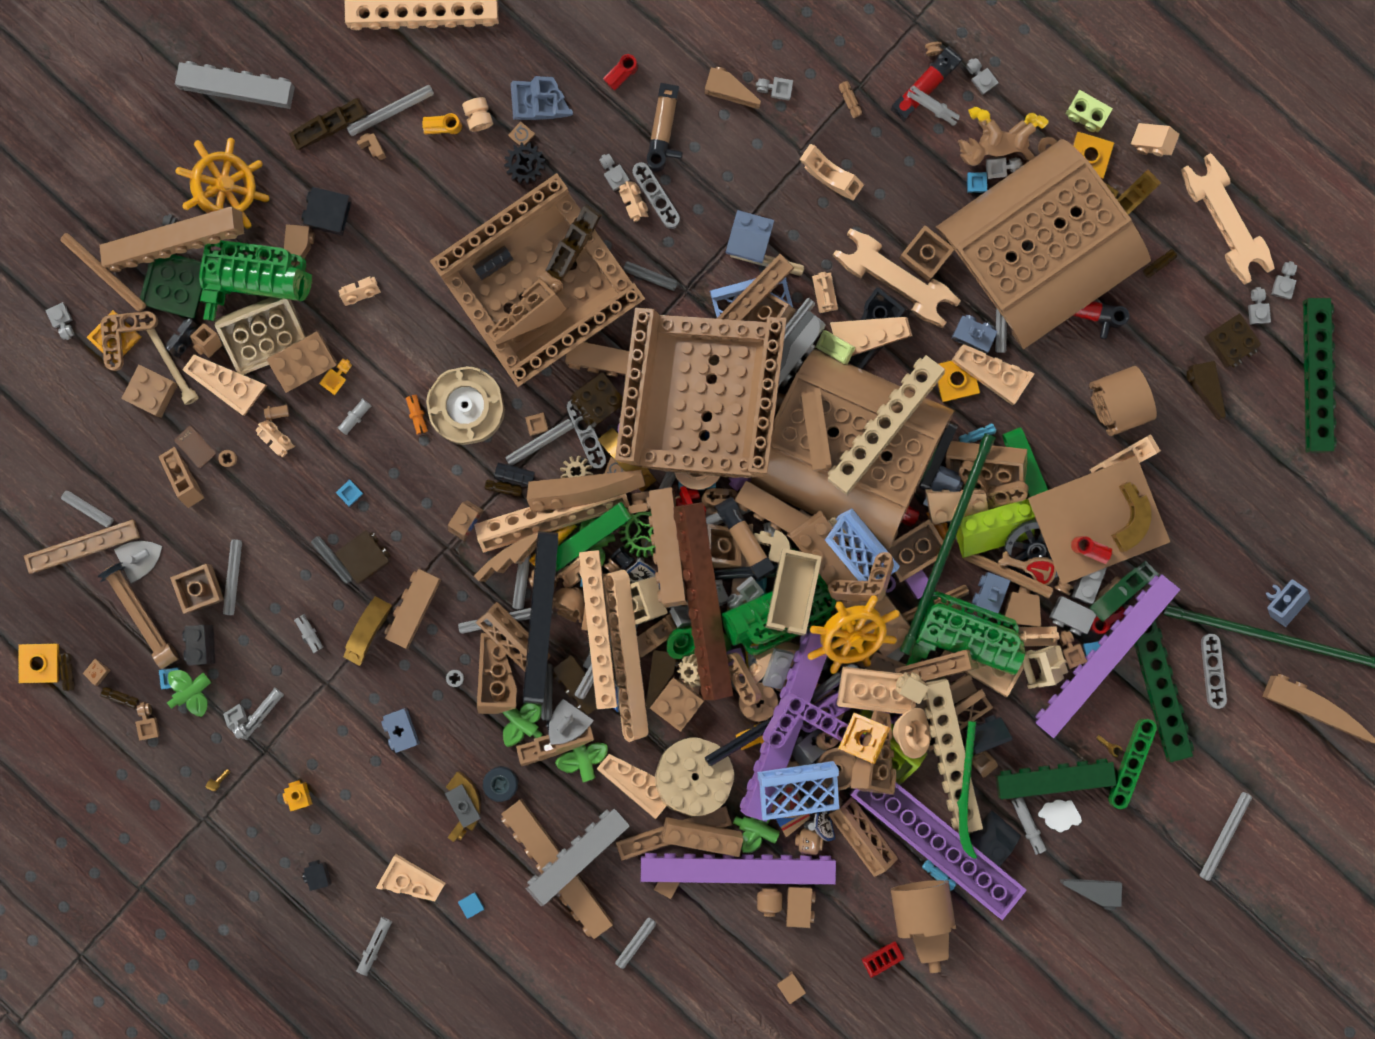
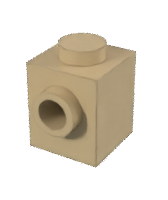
[896,672,929,704]

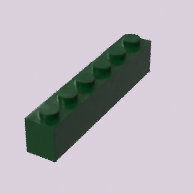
[995,758,1116,799]

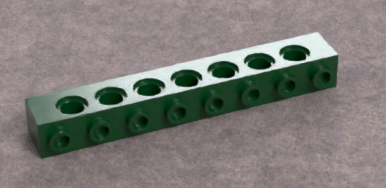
[1303,298,1337,453]
[1134,618,1194,762]

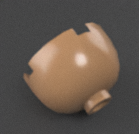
[552,587,585,623]

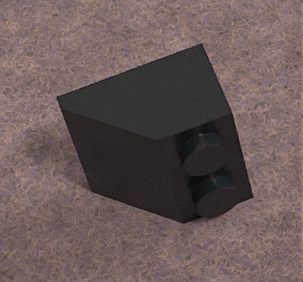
[963,715,1013,754]

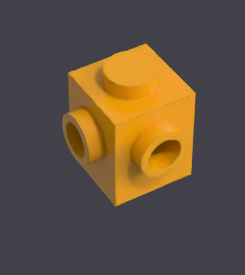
[283,780,312,811]

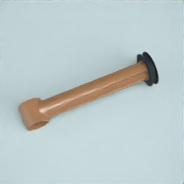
[97,562,179,669]

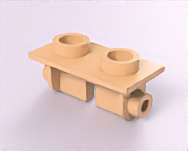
[619,181,649,222]
[812,272,838,313]
[339,276,381,306]
[255,420,295,457]
[556,556,582,588]
[1018,626,1059,646]

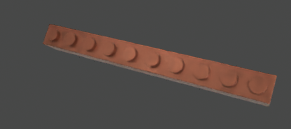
[673,503,733,700]

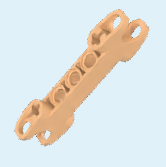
[1181,153,1275,285]
[833,228,961,328]

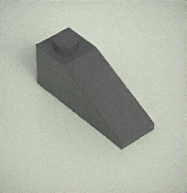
[1060,879,1122,910]

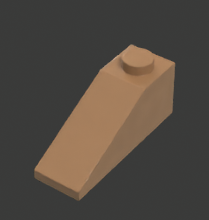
[705,67,761,109]
[284,225,315,267]
[159,447,204,508]

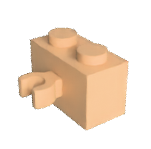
[1131,123,1179,157]

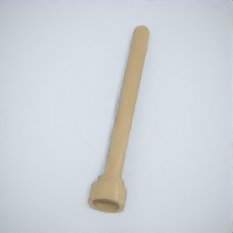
[146,323,199,405]

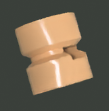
[462,97,493,132]

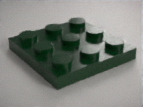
[140,254,203,319]

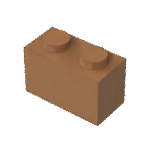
[786,885,815,928]

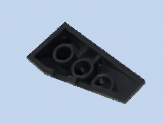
[849,287,913,370]

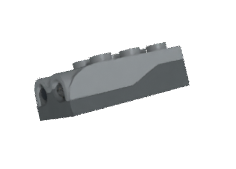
[778,311,826,389]

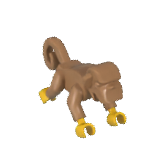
[958,107,1057,166]

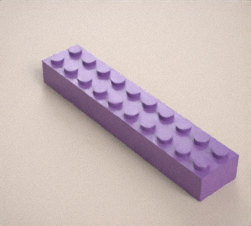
[849,783,1026,920]

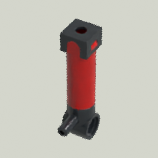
[890,46,963,122]
[1073,301,1129,339]

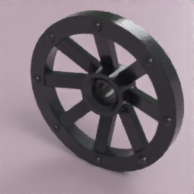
[1004,520,1058,580]

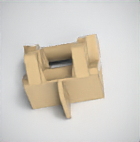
[1022,645,1068,689]

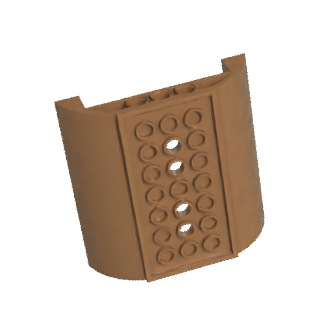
[935,139,1151,350]
[430,173,645,387]
[615,308,787,478]
[751,349,955,549]

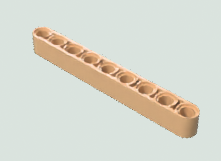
[603,570,648,742]

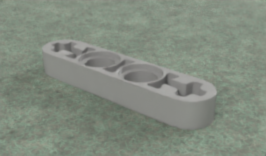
[633,162,680,229]
[567,400,606,469]
[1201,634,1227,709]

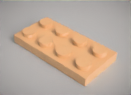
[837,667,916,714]

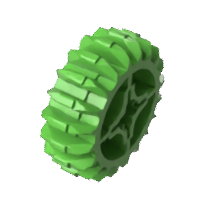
[619,509,656,558]

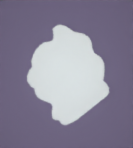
[1038,800,1082,832]

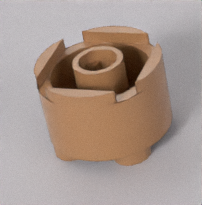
[739,682,778,721]

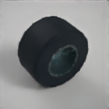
[483,766,519,802]

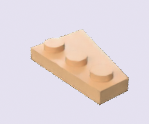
[925,489,988,525]
[376,854,446,901]

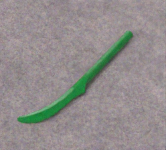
[957,721,977,859]

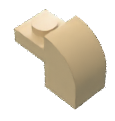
[754,530,792,564]

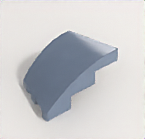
[511,76,573,120]

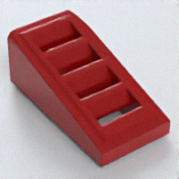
[861,941,904,978]

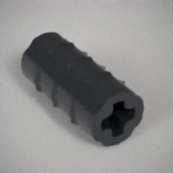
[472,246,514,281]
[494,462,536,488]

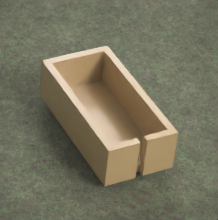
[765,548,822,636]

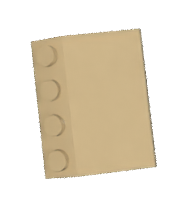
[215,297,306,375]

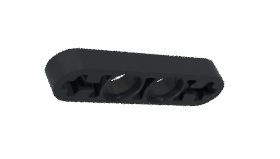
[919,421,958,491]

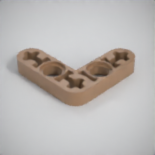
[101,311,158,371]
[959,461,1029,509]
[828,552,894,601]
[700,652,761,705]

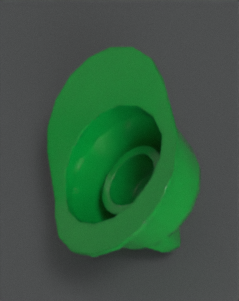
[667,627,695,659]

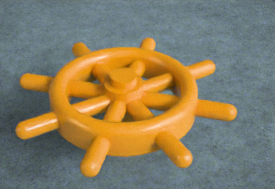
[175,138,270,229]
[807,595,900,674]

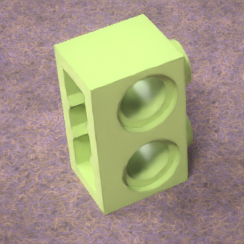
[1065,90,1113,133]

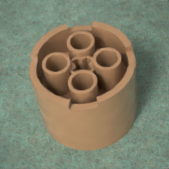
[1089,366,1157,436]
[890,880,956,938]

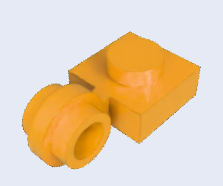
[319,358,352,395]

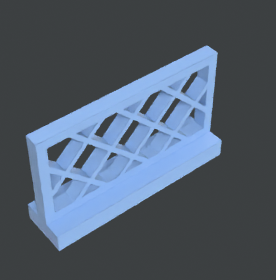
[709,277,793,317]
[825,509,900,581]
[757,761,839,820]

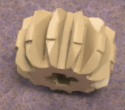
[560,456,593,478]
[677,654,701,688]

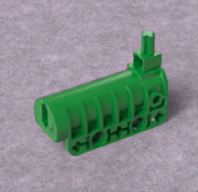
[199,240,312,321]
[722,548,836,655]
[906,592,1025,675]

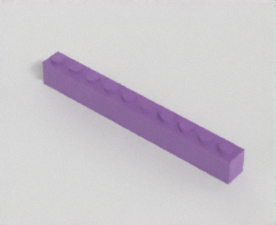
[1035,574,1180,738]
[740,628,833,822]
[641,853,836,884]

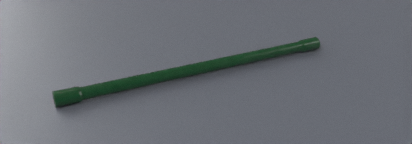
[900,433,995,655]
[1162,604,1375,669]

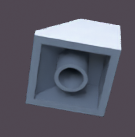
[726,210,774,263]

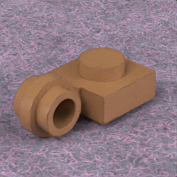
[1059,631,1087,669]
[136,702,160,741]

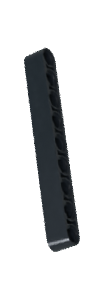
[523,531,558,705]

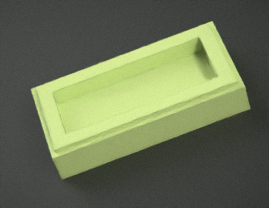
[816,330,856,365]

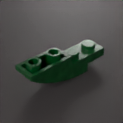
[1090,561,1159,622]

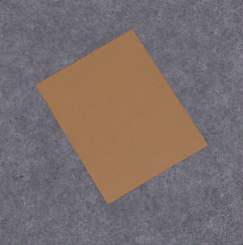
[1028,456,1170,585]

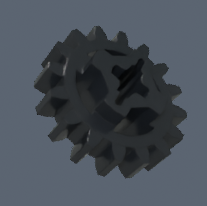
[504,142,546,185]

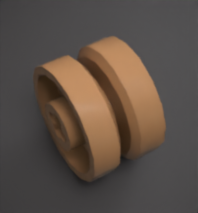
[816,745,856,791]

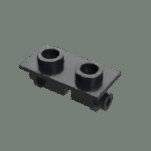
[165,318,200,358]

